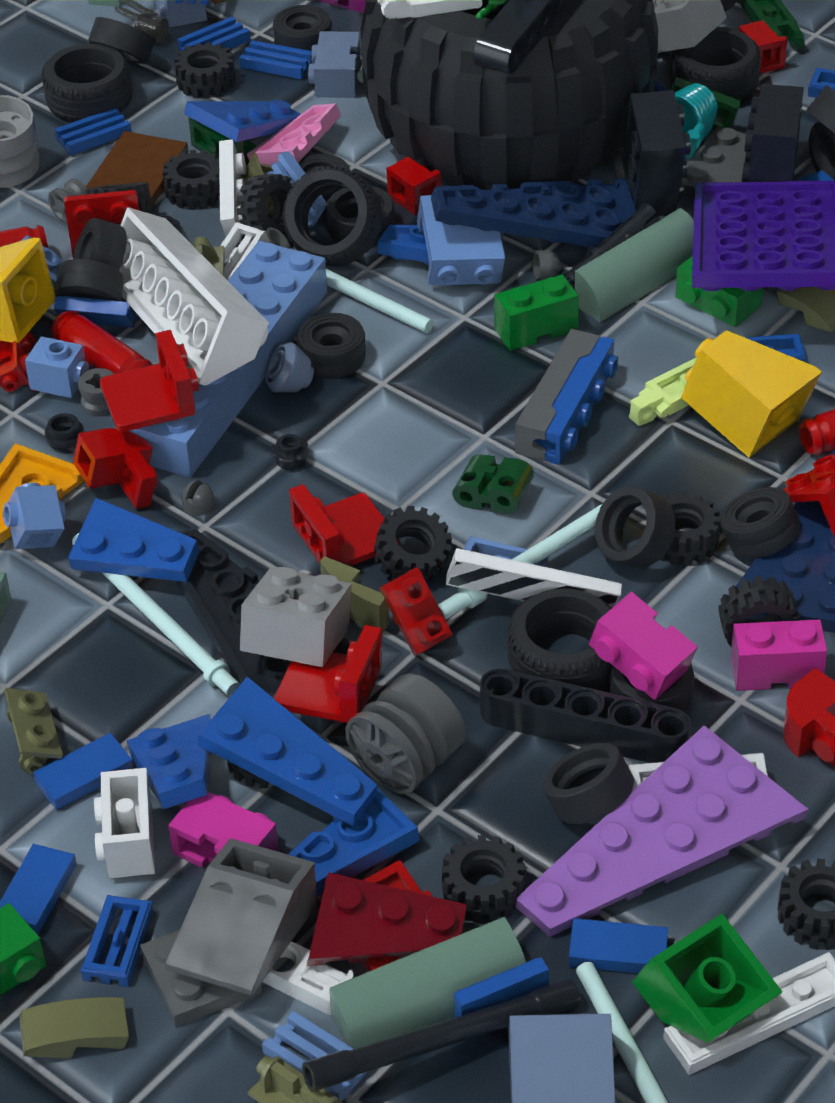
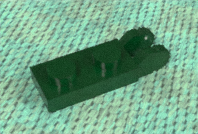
[741,0,805,51]

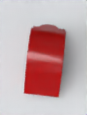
[73,428,157,509]
[783,668,835,766]

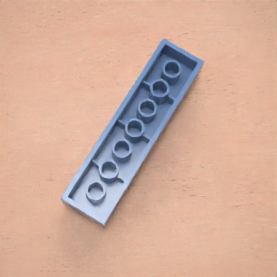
[130,241,327,478]

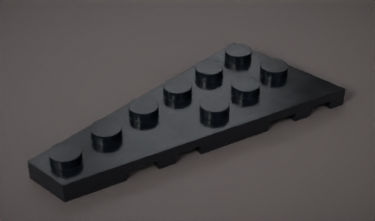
[176,529,349,698]

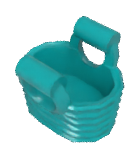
[675,83,718,159]

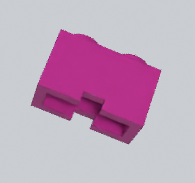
[588,591,698,700]
[731,620,827,691]
[168,792,279,868]

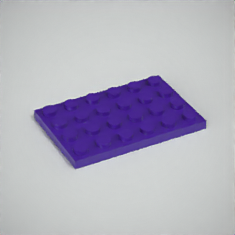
[692,181,835,291]

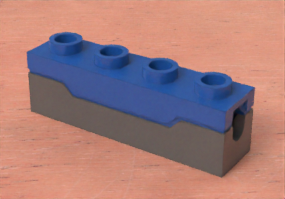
[515,329,619,465]

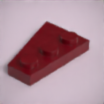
[306,872,467,966]

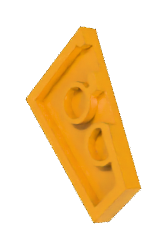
[0,443,84,544]

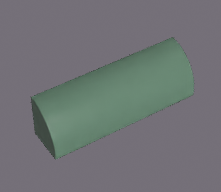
[575,208,694,323]
[329,917,526,1049]

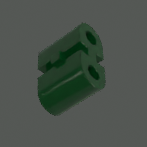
[452,454,534,513]

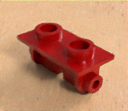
[0,331,37,392]

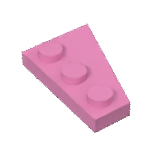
[247,103,341,166]

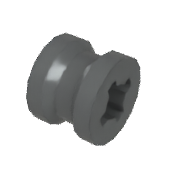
[48,178,87,223]
[78,368,114,417]

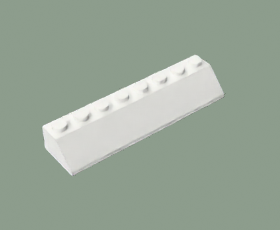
[120,207,269,386]

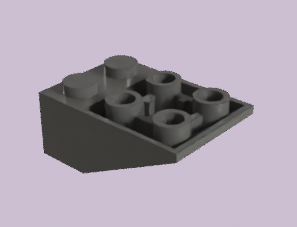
[165,838,317,996]

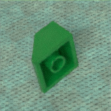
[632,913,783,1043]

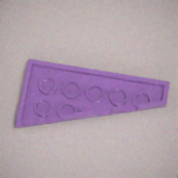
[516,726,808,937]

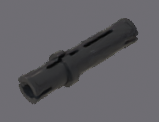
[564,203,660,290]

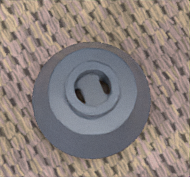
[265,342,314,393]

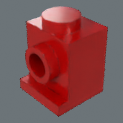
[739,20,787,74]
[386,157,441,215]

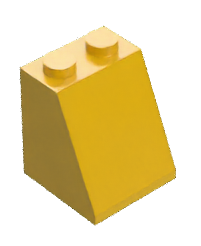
[0,238,56,344]
[681,330,822,458]

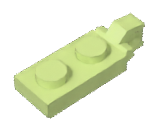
[629,357,697,426]

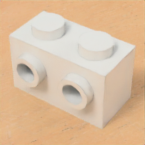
[94,768,155,879]

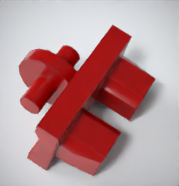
[379,567,453,655]

